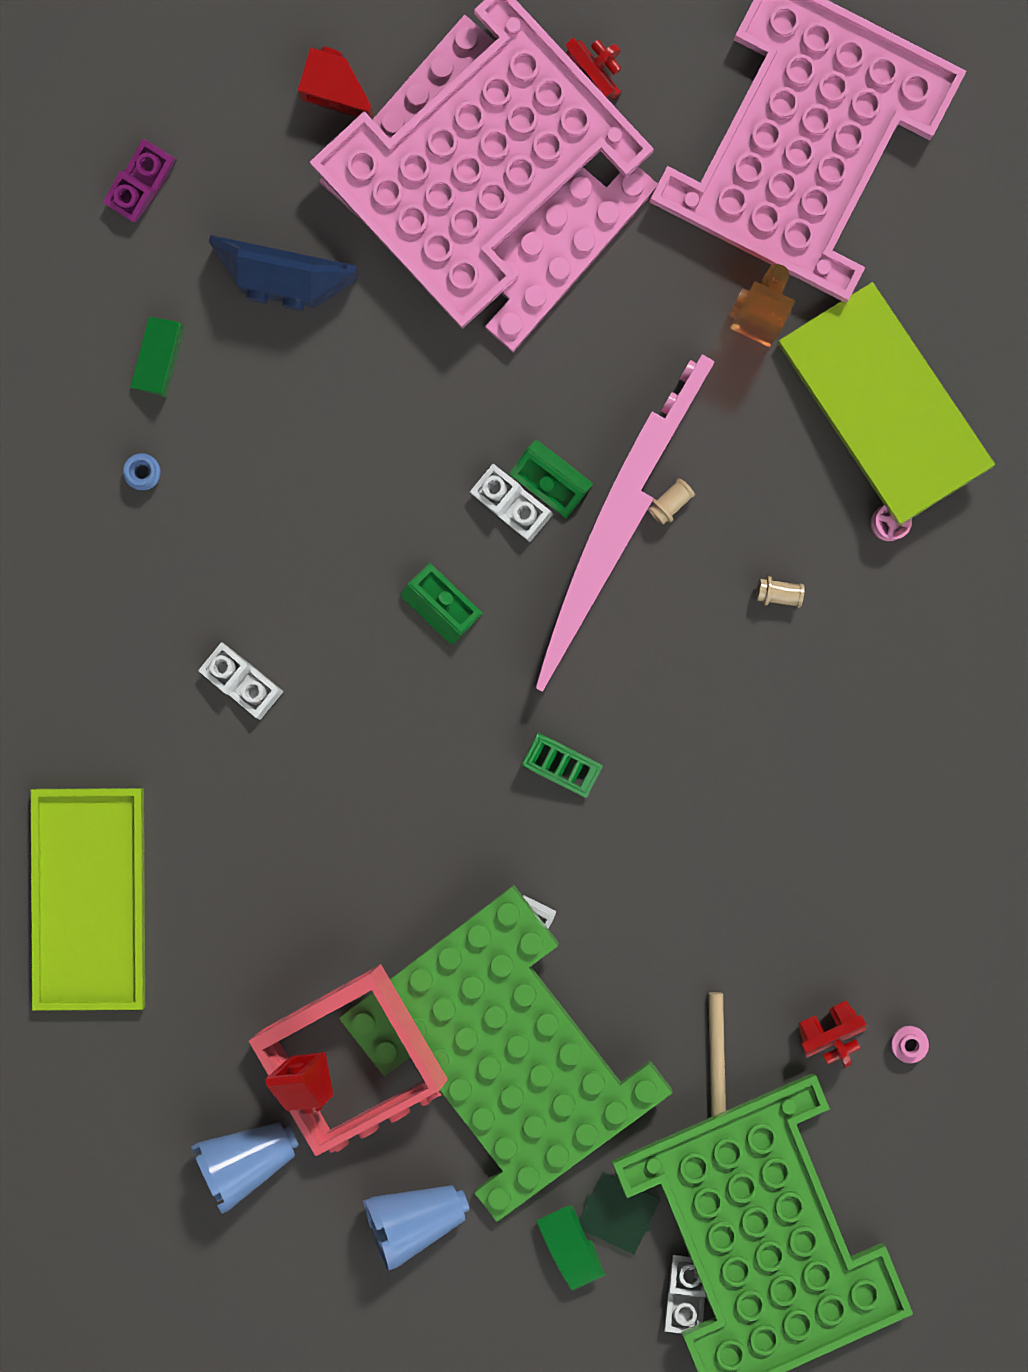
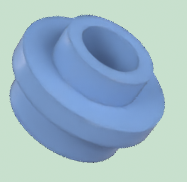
[123,453,161,491]

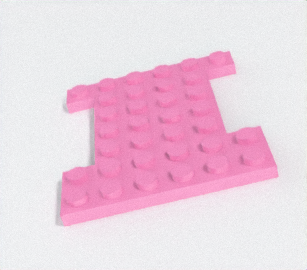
[310,0,654,329]
[650,0,967,303]
[319,15,658,353]

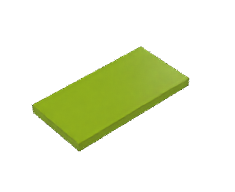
[778,282,995,526]
[31,788,145,1010]

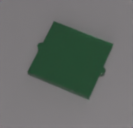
[579,1171,661,1255]

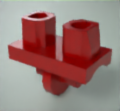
[565,37,622,100]
[798,1001,867,1068]

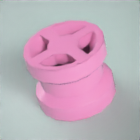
[871,505,912,541]

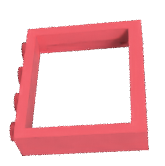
[249,964,448,1156]

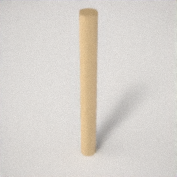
[708,992,726,1117]

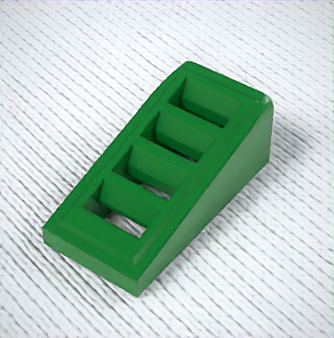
[521,732,603,798]

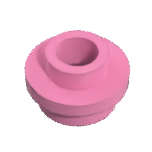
[891,1026,929,1063]

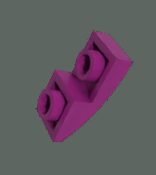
[102,138,177,223]

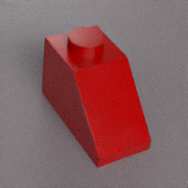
[298,47,373,119]
[265,1052,333,1114]

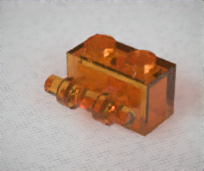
[729,264,795,347]

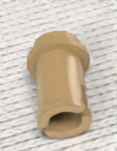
[648,478,695,525]
[756,576,805,608]

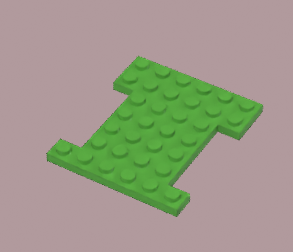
[339,885,673,1222]
[611,1073,913,1372]

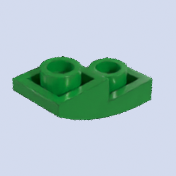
[536,1205,606,1290]

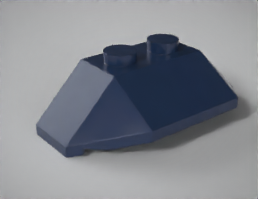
[209,235,359,311]

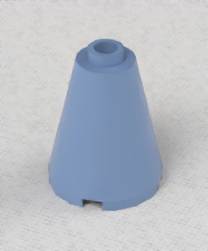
[191,1122,299,1214]
[363,1185,470,1271]

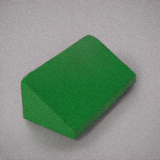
[130,317,185,398]
[509,440,593,519]
[400,563,483,645]

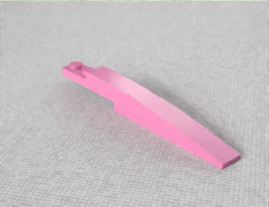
[536,354,715,692]

